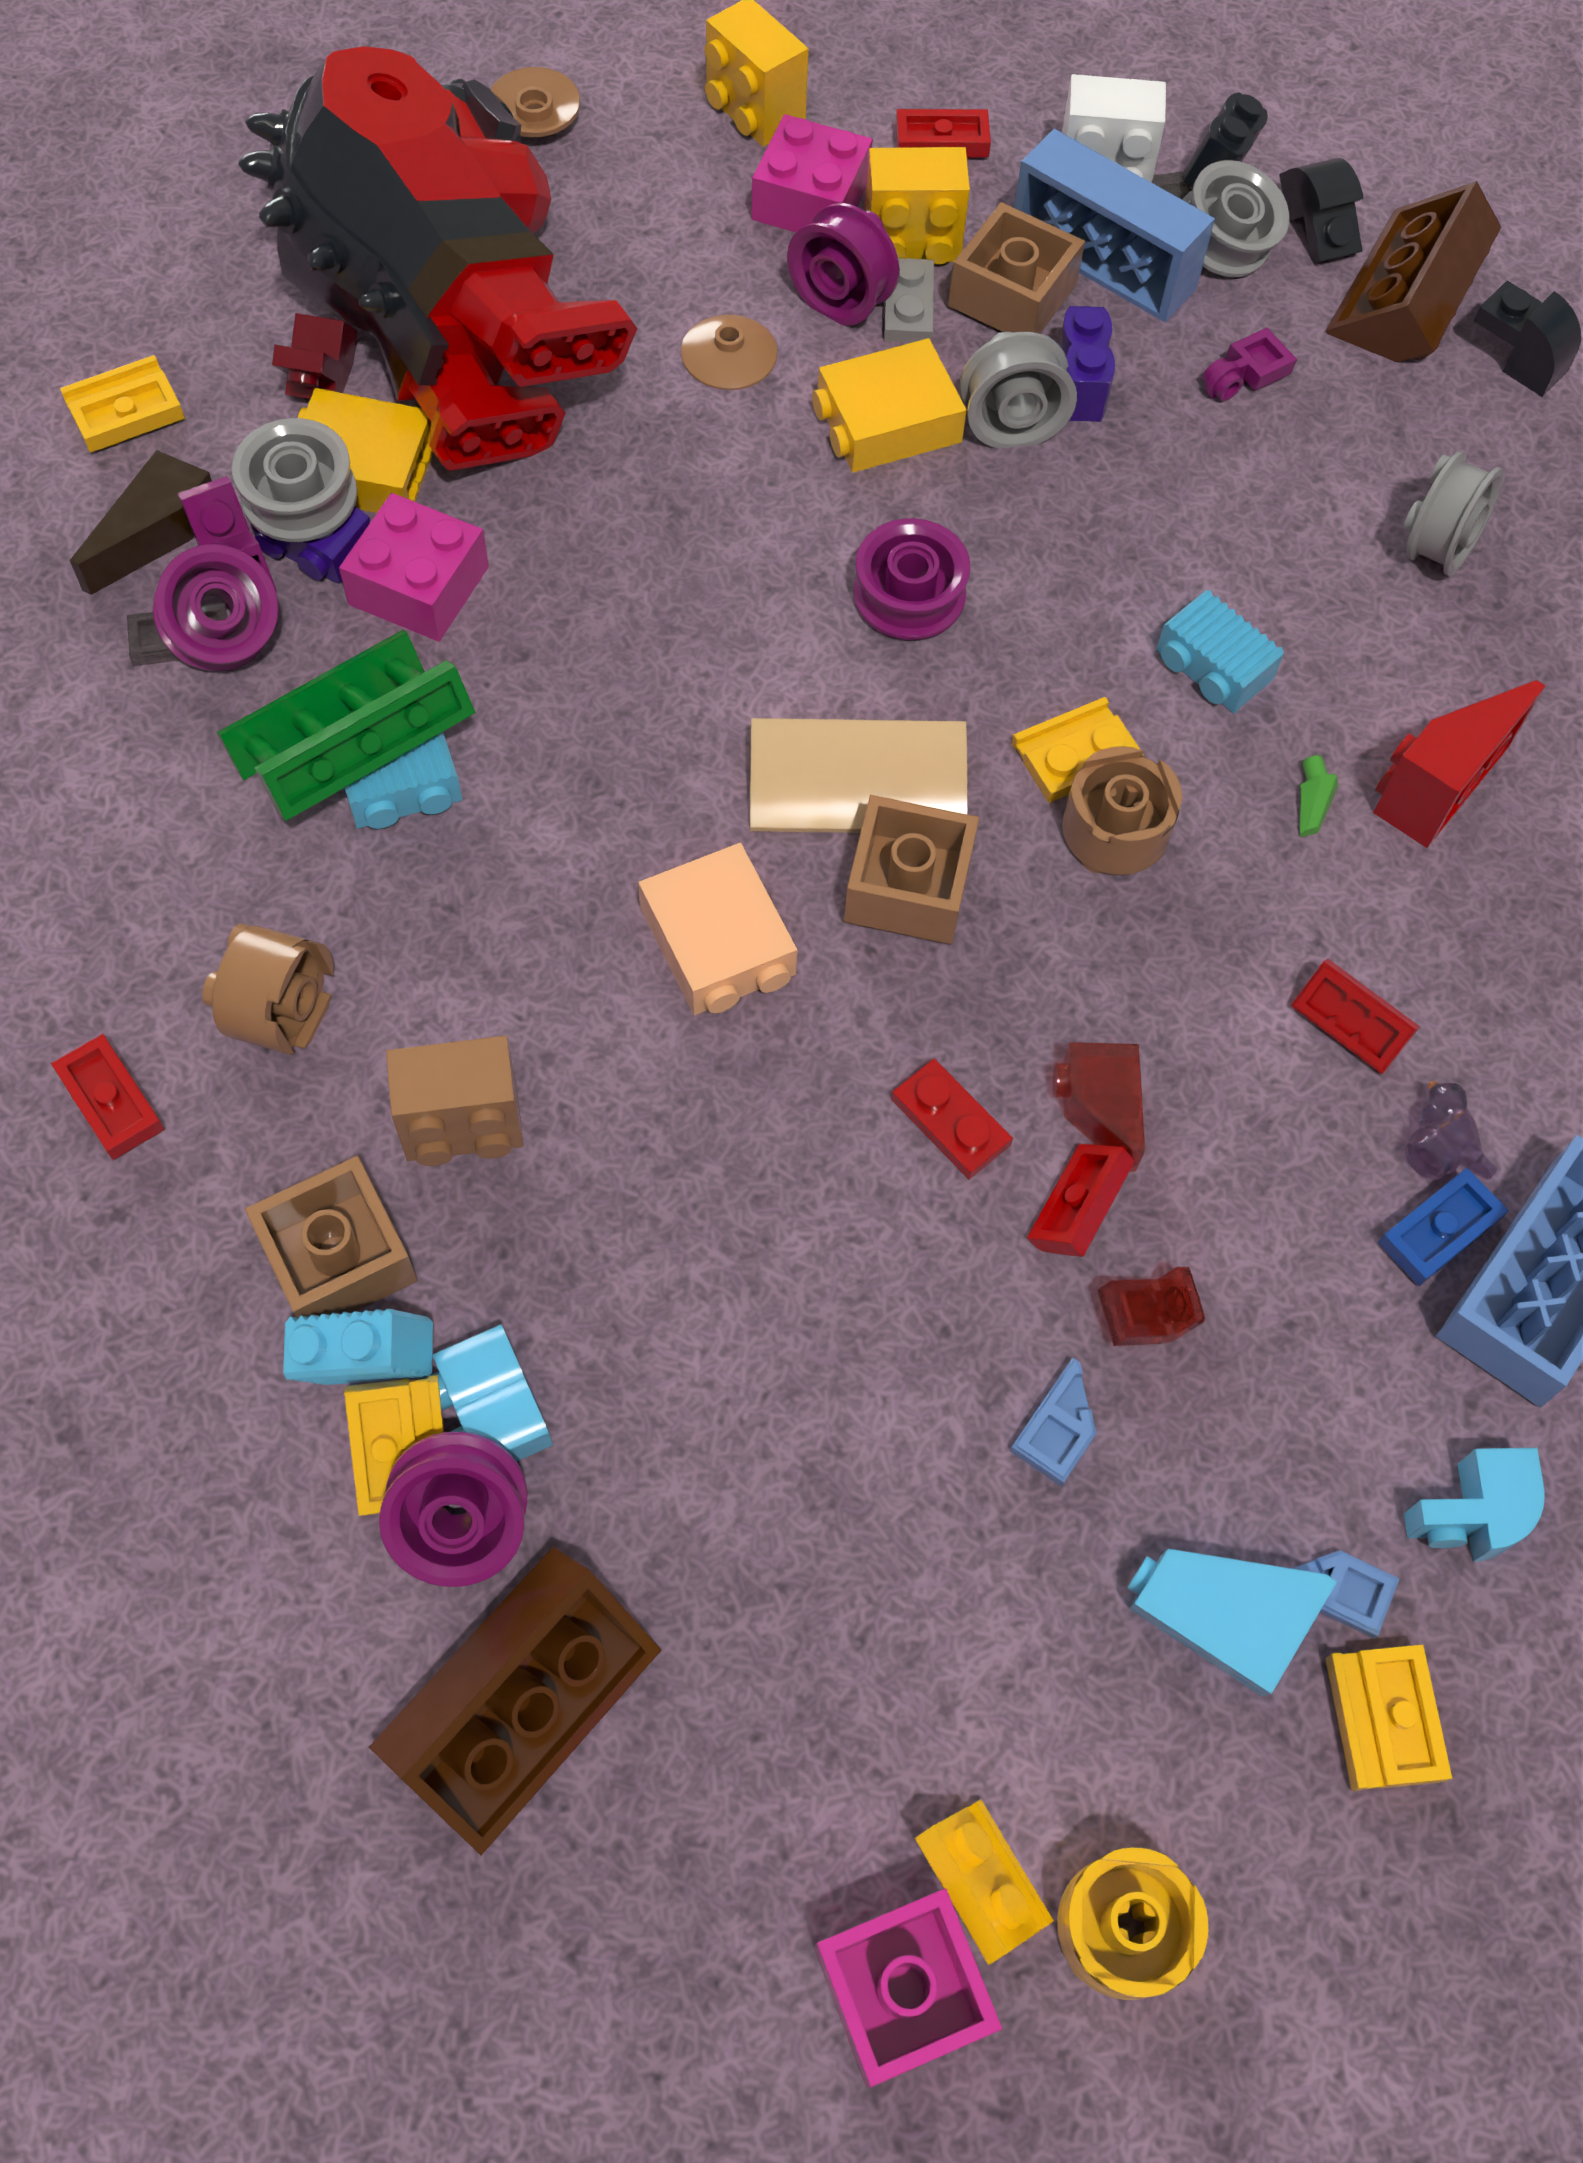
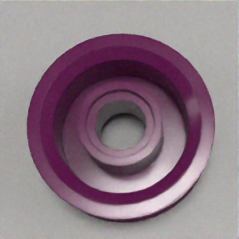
[787,203,900,325]
[853,518,971,640]
[153,544,278,671]
[379,1432,528,1587]

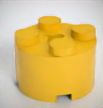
[1057,1847,1208,2000]

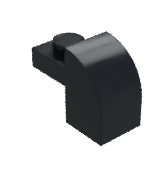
[1279,158,1364,264]
[1474,280,1581,397]

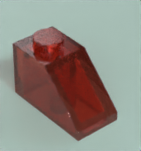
[1053,1042,1145,1172]

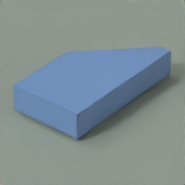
[1010,1358,1097,1487]
[1291,1550,1399,1639]

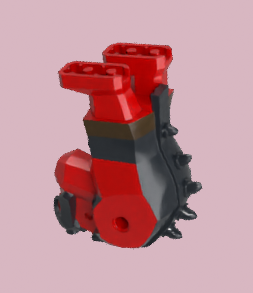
[238,46,638,471]

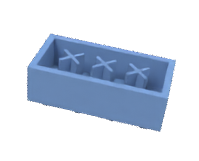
[1014,128,1215,323]
[1436,1135,1583,1408]

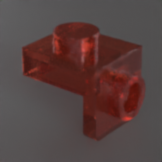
[1097,1266,1205,1346]

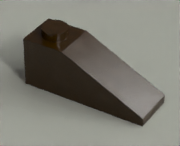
[69,450,212,595]

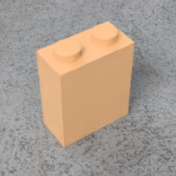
[638,842,798,1015]

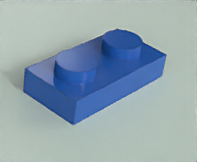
[1378,1168,1509,1287]

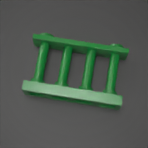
[216,630,476,821]

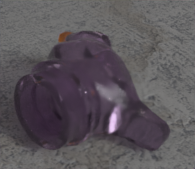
[1405,1081,1497,1180]

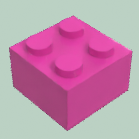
[751,114,873,232]
[339,492,489,642]
[814,1888,1002,2087]

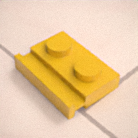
[60,355,185,453]
[1011,697,1144,803]
[344,1375,444,1516]
[1325,1645,1453,1791]
[915,1799,1054,1965]

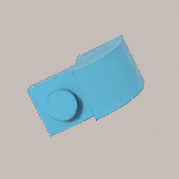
[1404,1448,1545,1562]

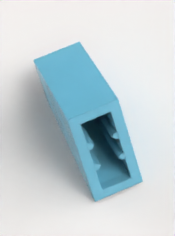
[1127,1549,1337,1697]

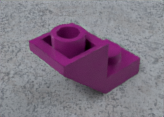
[178,476,277,609]

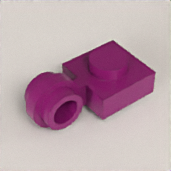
[1202,327,1297,401]

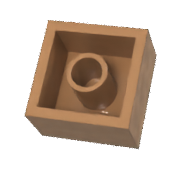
[948,202,1085,334]
[844,794,979,945]
[386,1035,524,1166]
[244,1155,418,1318]

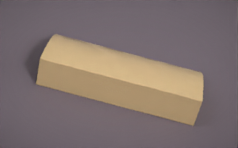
[750,718,967,833]

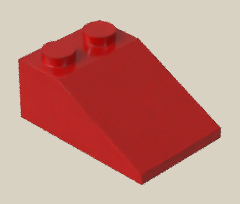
[1373,680,1546,848]

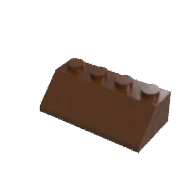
[1326,181,1502,363]
[368,1546,662,1856]

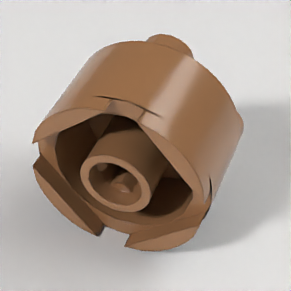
[1062,746,1182,875]
[202,924,333,1055]

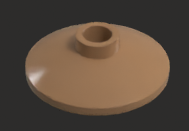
[491,67,580,137]
[681,315,777,390]

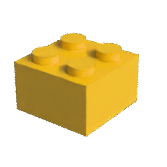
[704,0,809,147]
[865,147,970,264]

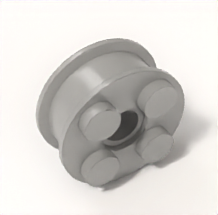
[1182,160,1289,278]
[960,332,1077,449]
[232,418,357,542]
[1403,451,1505,577]

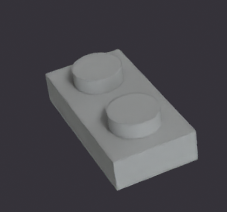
[884,258,934,342]

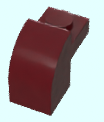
[272,313,358,399]

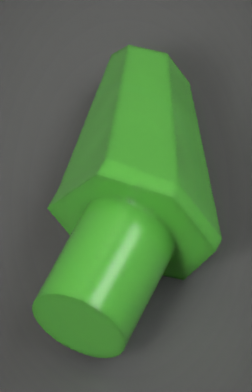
[1300,755,1339,837]

